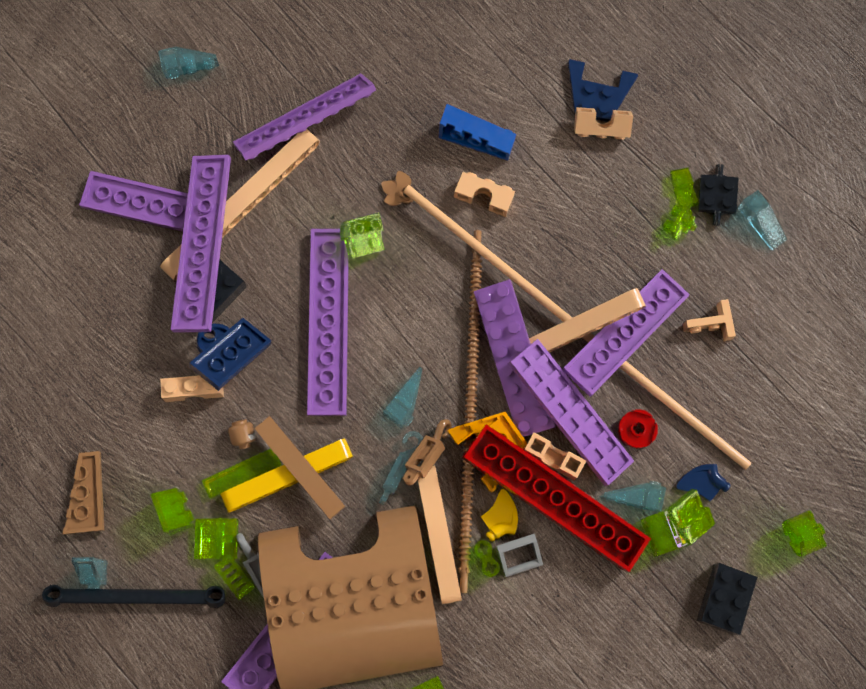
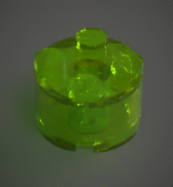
[782,510,827,557]

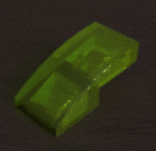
[670,167,698,209]

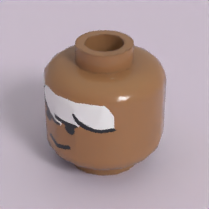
[228,419,256,449]

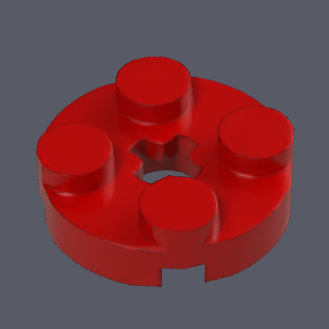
[618,409,658,449]

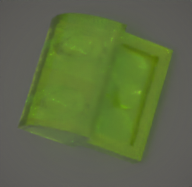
[340,212,385,259]

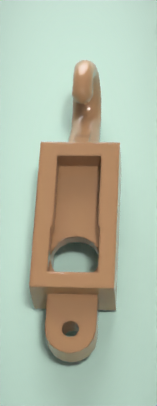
[403,419,452,485]

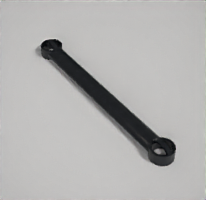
[42,585,226,608]

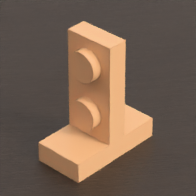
[683,299,736,341]

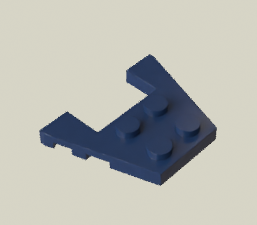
[568,59,638,122]

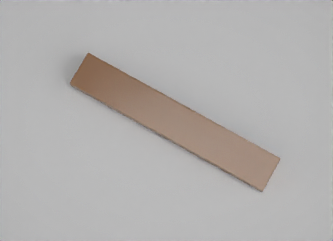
[254,416,345,520]

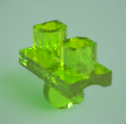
[663,203,697,241]

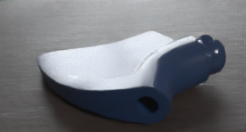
[676,464,731,502]

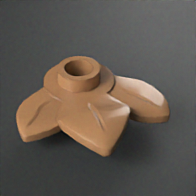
[381,171,413,206]

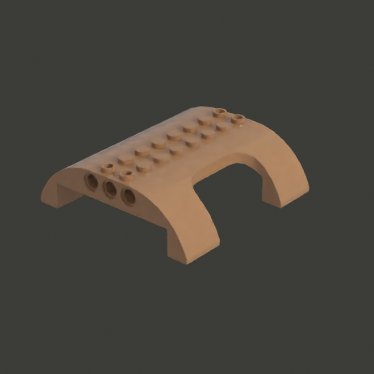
[258,505,443,689]

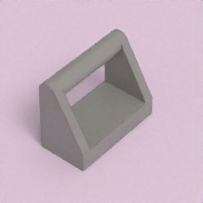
[495,534,543,577]

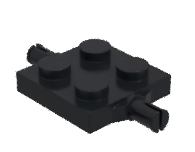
[698,164,739,226]

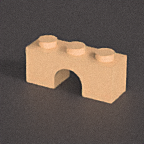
[574,107,633,140]
[454,172,515,217]
[160,375,224,402]
[524,433,586,480]

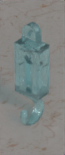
[379,431,424,505]

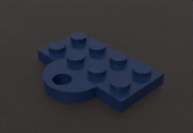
[189,318,272,391]

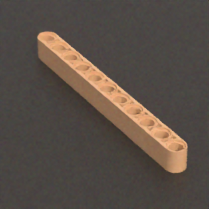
[160,129,320,281]

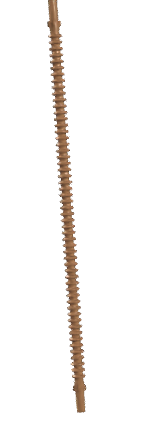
[459,230,482,593]

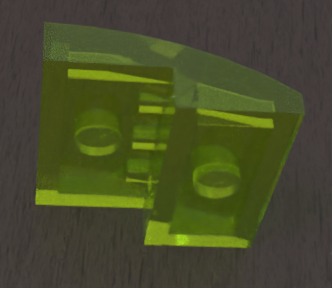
[667,489,715,545]
[194,518,239,559]

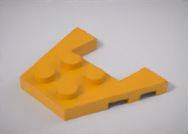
[447,412,527,493]

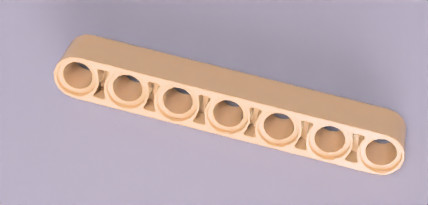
[529,288,646,353]
[417,465,462,605]

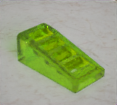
[214,554,255,600]

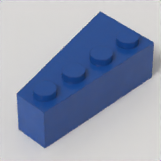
[439,104,516,161]

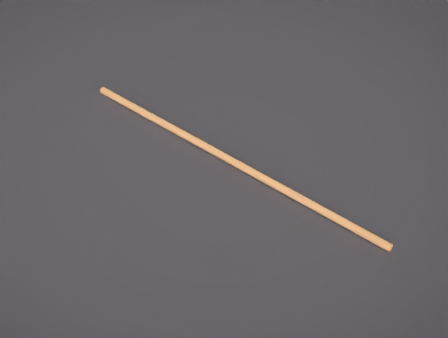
[404,185,751,470]

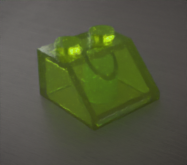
[150,488,195,535]

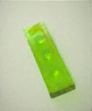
[201,448,282,499]

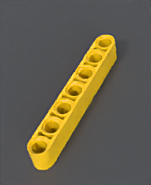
[220,439,353,513]

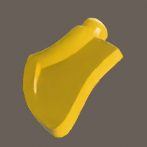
[481,489,518,542]

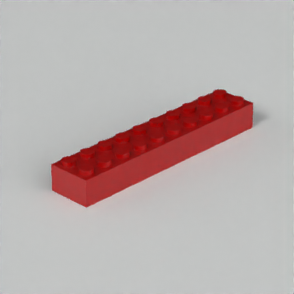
[462,424,651,572]

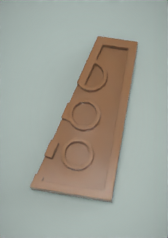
[62,451,104,535]

